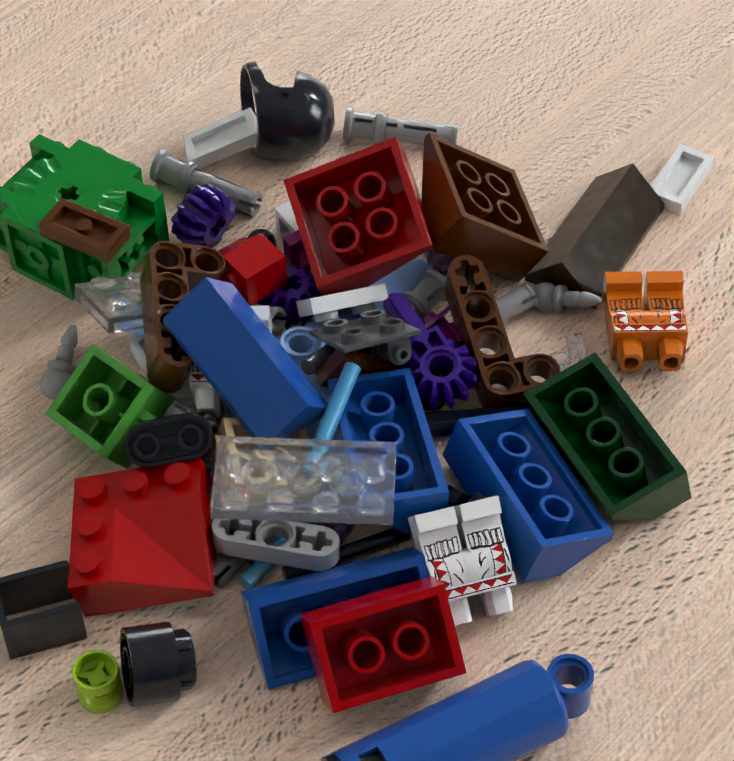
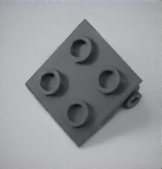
[309,310,421,365]

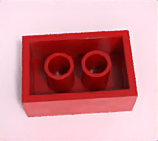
[300,576,467,713]

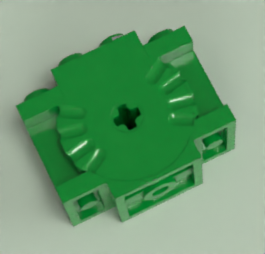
[0,134,170,306]

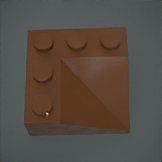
[421,133,549,282]

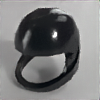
[240,61,335,161]

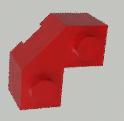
[219,233,288,306]

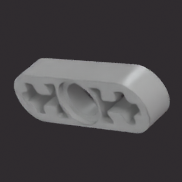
[212,511,340,571]

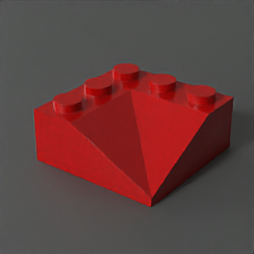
[283,137,433,296]
[68,457,216,617]

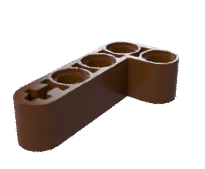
[140,241,226,393]
[445,255,561,408]

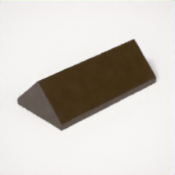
[524,163,665,309]

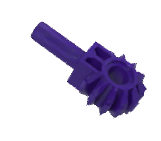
[383,292,477,410]

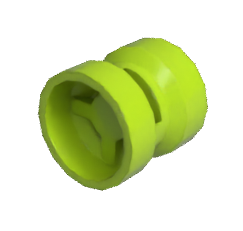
[72,650,124,713]

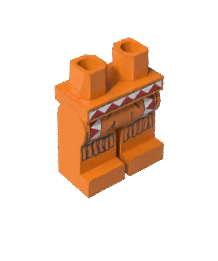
[602,271,688,372]

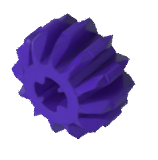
[171,183,235,248]
[258,262,324,330]

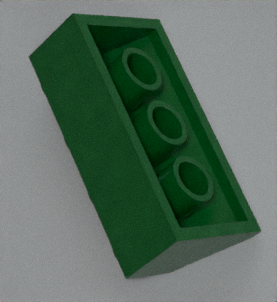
[523,352,692,520]

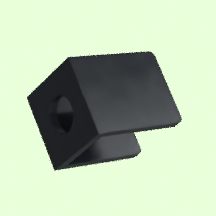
[0,560,87,660]

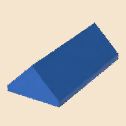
[162,277,328,451]

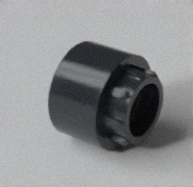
[120,622,197,707]

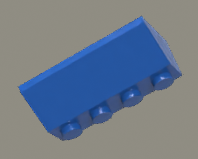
[327,368,449,534]
[442,409,614,583]
[241,547,429,690]

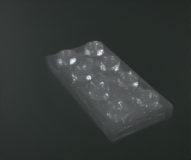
[210,436,397,525]

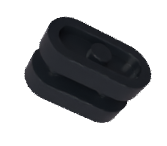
[125,412,213,468]

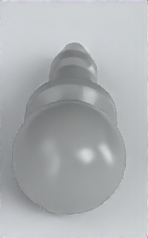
[530,282,602,313]
[40,325,78,400]

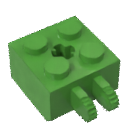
[45,344,175,469]

